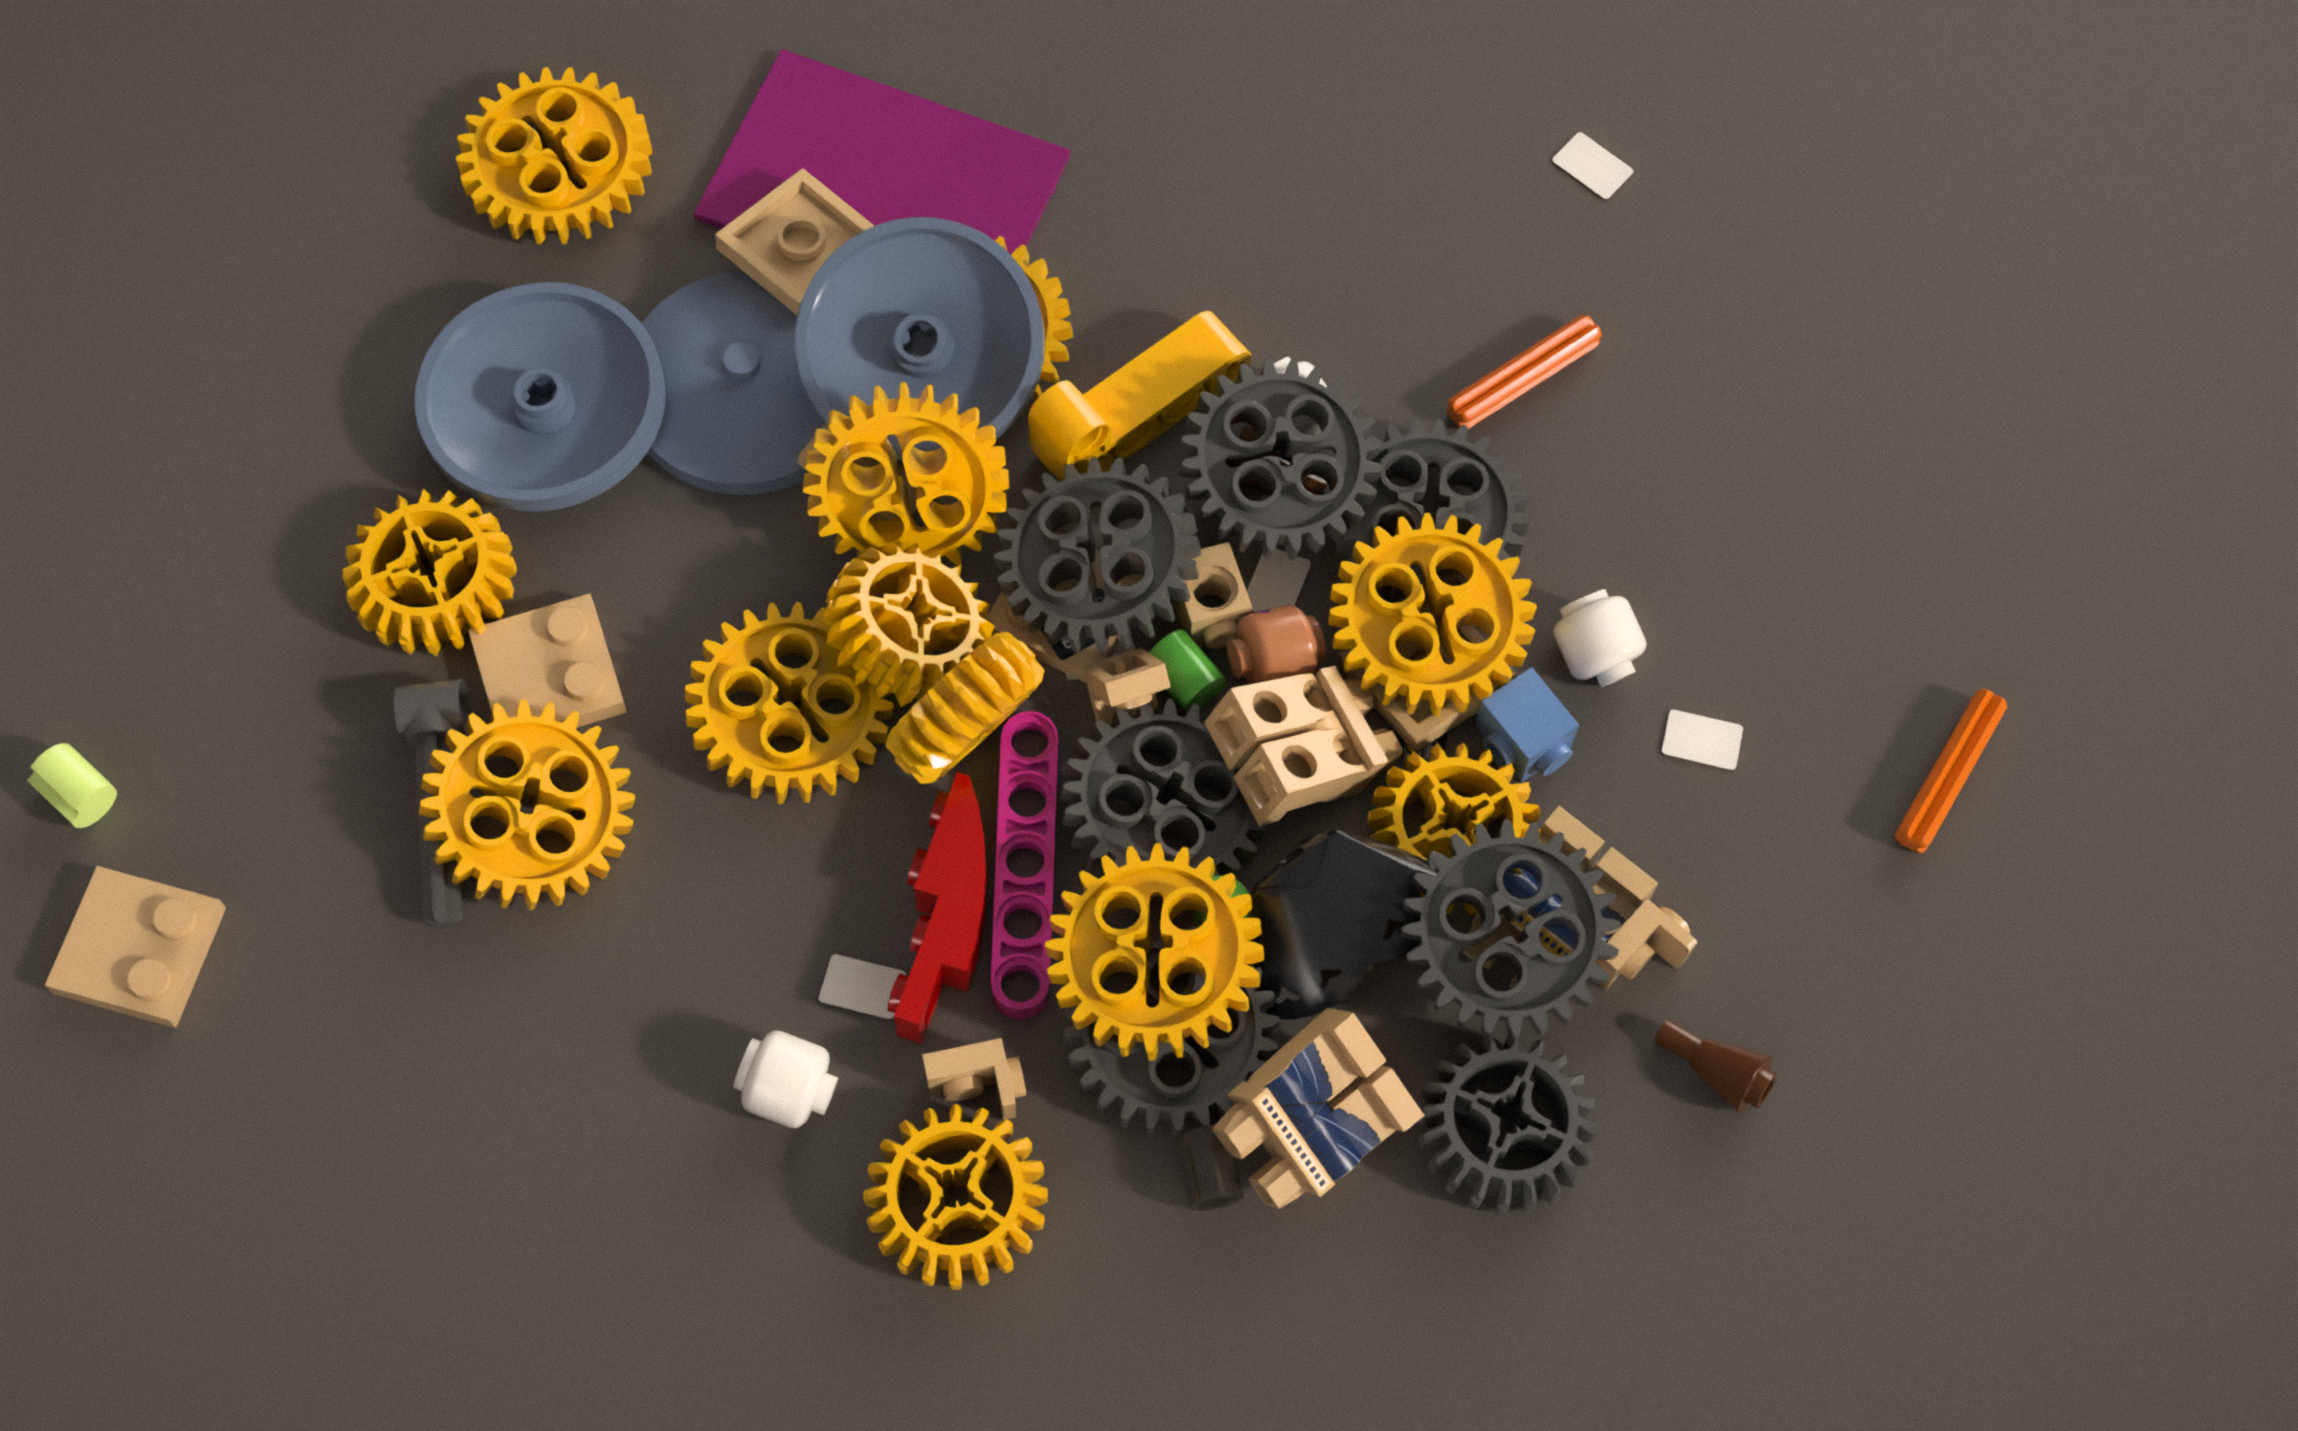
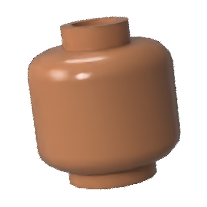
[1227,605,1326,684]

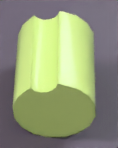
[27,743,117,828]

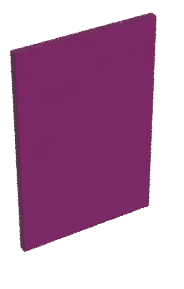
[694,48,1071,255]

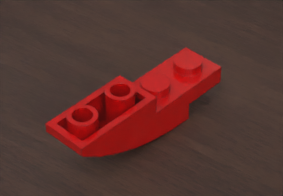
[887,772,987,1044]

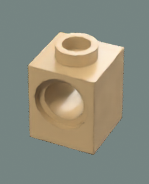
[1172,542,1252,649]

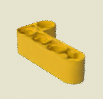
[1028,311,1252,482]

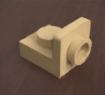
[1082,647,1171,725]
[1596,898,1697,990]
[922,1038,1026,1120]

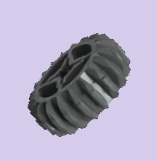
[1417,1034,1599,1215]

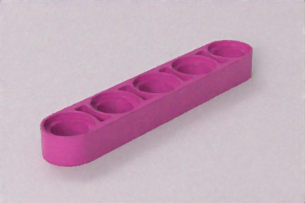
[990,711,1059,1020]

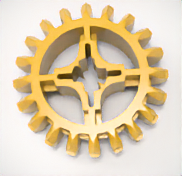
[342,489,517,657]
[822,541,995,707]
[885,631,1045,784]
[1366,742,1541,915]
[863,1103,1048,1290]

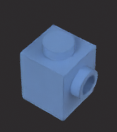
[1474,667,1579,783]

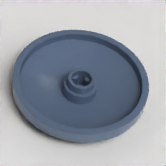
[795,217,1045,465]
[641,271,825,495]
[415,282,666,512]

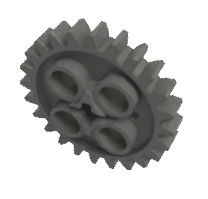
[1178,358,1383,560]
[1335,418,1530,603]
[994,457,1201,654]
[1059,699,1268,904]
[1400,819,1621,1039]
[1064,925,1280,1139]

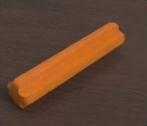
[1446,315,1602,429]
[1895,689,2007,853]

